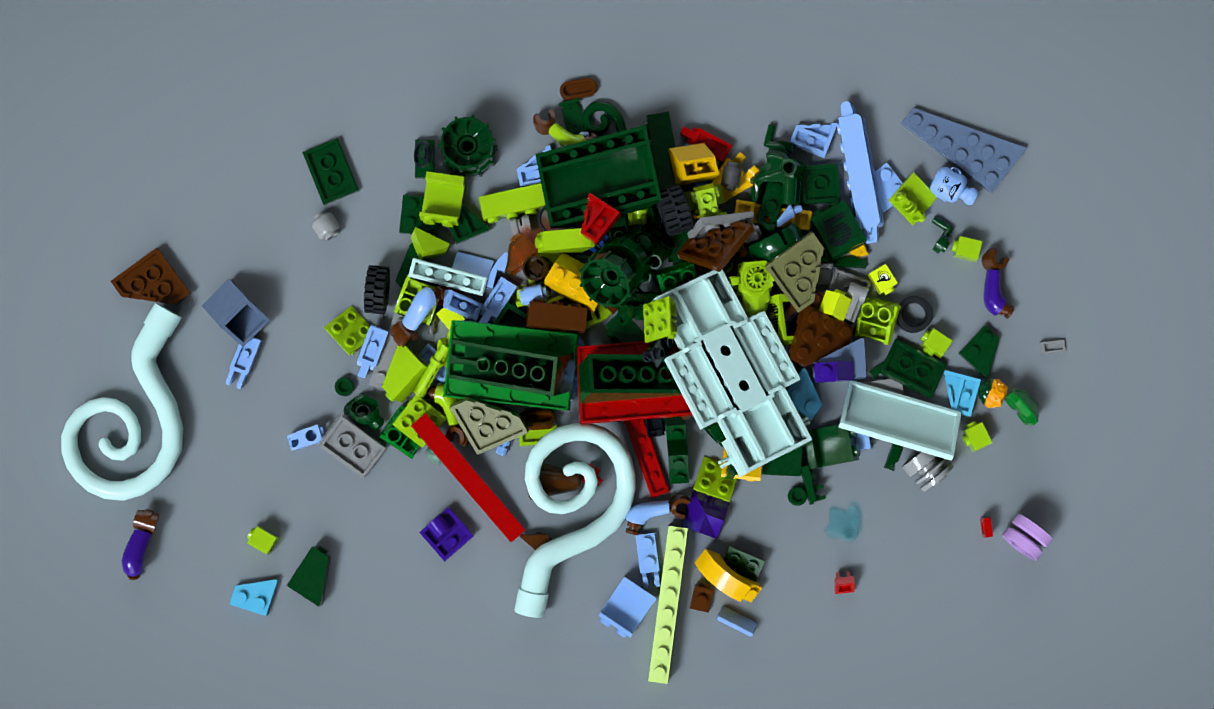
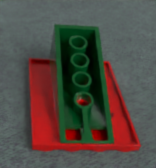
[576,339,703,424]

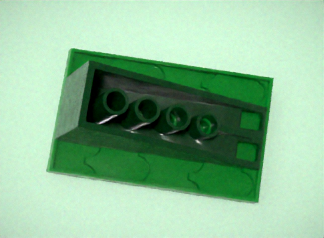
[443,320,579,411]

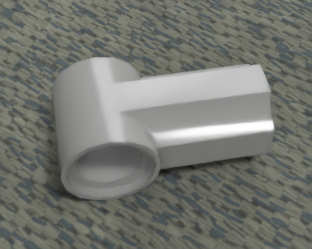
[844,282,869,323]

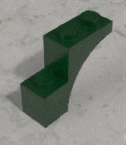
[665,416,689,484]

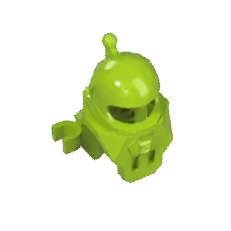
[728,260,775,318]

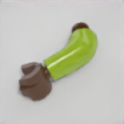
[533,109,597,147]
[424,383,469,447]

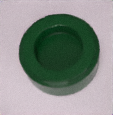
[335,377,355,397]
[787,487,807,506]

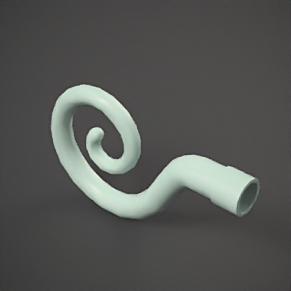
[61,303,184,501]
[514,423,636,618]

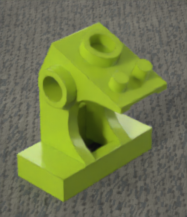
[684,184,725,218]

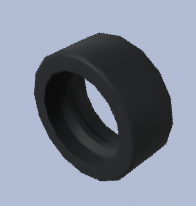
[897,296,933,333]

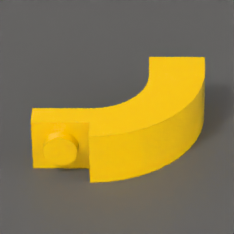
[695,548,762,602]

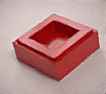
[980,517,993,538]

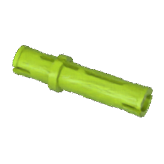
[413,342,449,397]

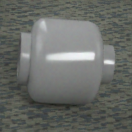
[311,211,340,241]

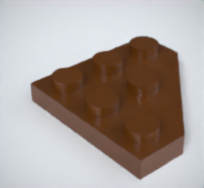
[676,221,754,272]
[110,248,191,305]
[788,306,854,367]

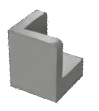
[817,263,833,285]

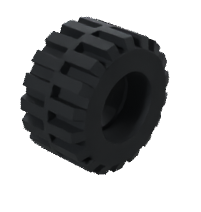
[656,183,693,237]

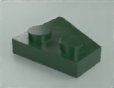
[449,204,490,245]

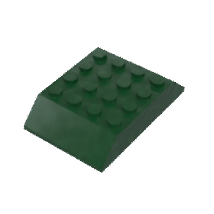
[535,125,662,228]

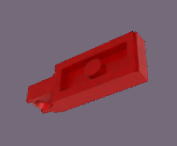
[680,126,733,163]

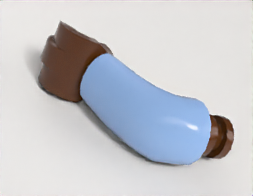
[390,286,444,348]
[625,494,692,535]

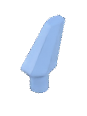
[777,205,802,227]

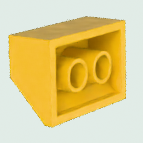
[544,253,599,314]

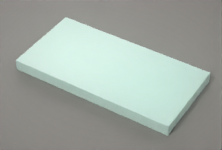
[839,381,961,461]

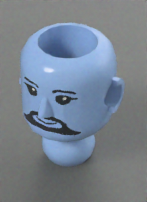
[930,167,979,205]

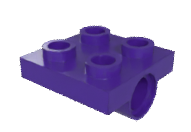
[419,507,474,562]

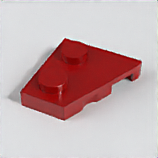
[581,193,621,245]

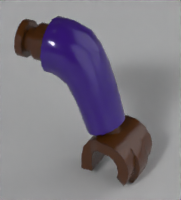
[981,247,1014,319]
[122,508,159,580]

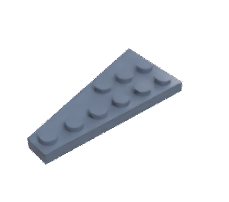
[901,108,1027,193]

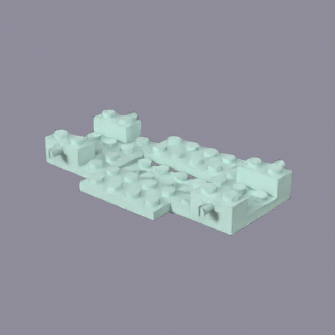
[651,270,812,477]

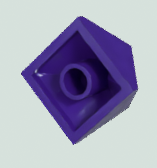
[681,490,729,539]

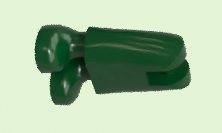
[614,291,662,326]

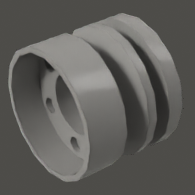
[902,451,954,492]

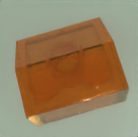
[506,232,538,279]

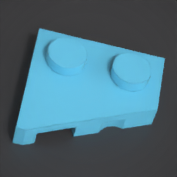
[230,579,279,616]

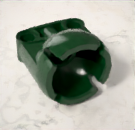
[748,223,821,295]

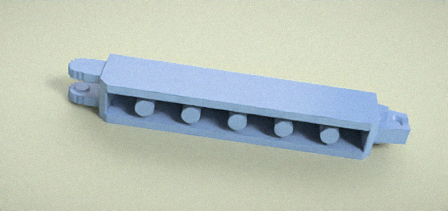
[837,101,884,244]

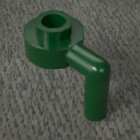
[764,124,795,155]
[932,216,953,254]

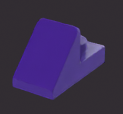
[814,361,854,383]

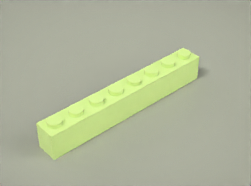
[648,526,688,684]

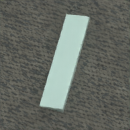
[408,258,488,296]

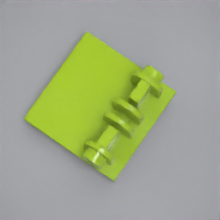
[888,172,937,226]
[643,296,677,343]
[324,305,370,356]
[392,395,446,448]
[693,456,737,502]

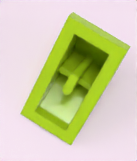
[410,227,450,261]

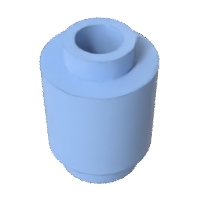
[519,283,549,306]

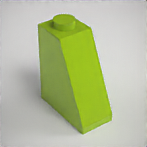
[535,228,595,254]
[382,344,428,403]

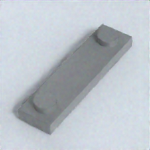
[368,313,404,391]

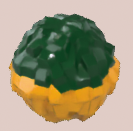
[977,378,1008,408]

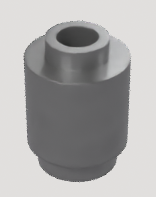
[721,162,743,191]

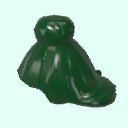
[343,393,384,429]

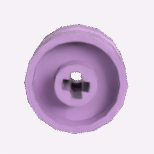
[1001,514,1053,561]

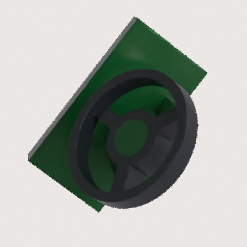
[414,140,435,179]

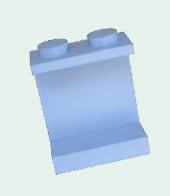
[598,576,657,638]

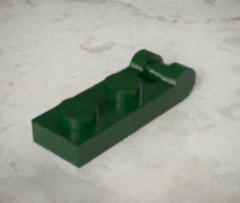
[755,181,782,234]

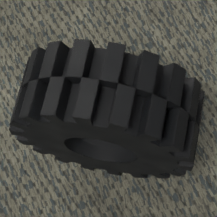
[364,265,390,315]

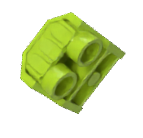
[394,275,443,326]
[855,297,902,345]

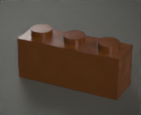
[526,299,588,334]

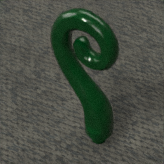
[582,101,627,135]

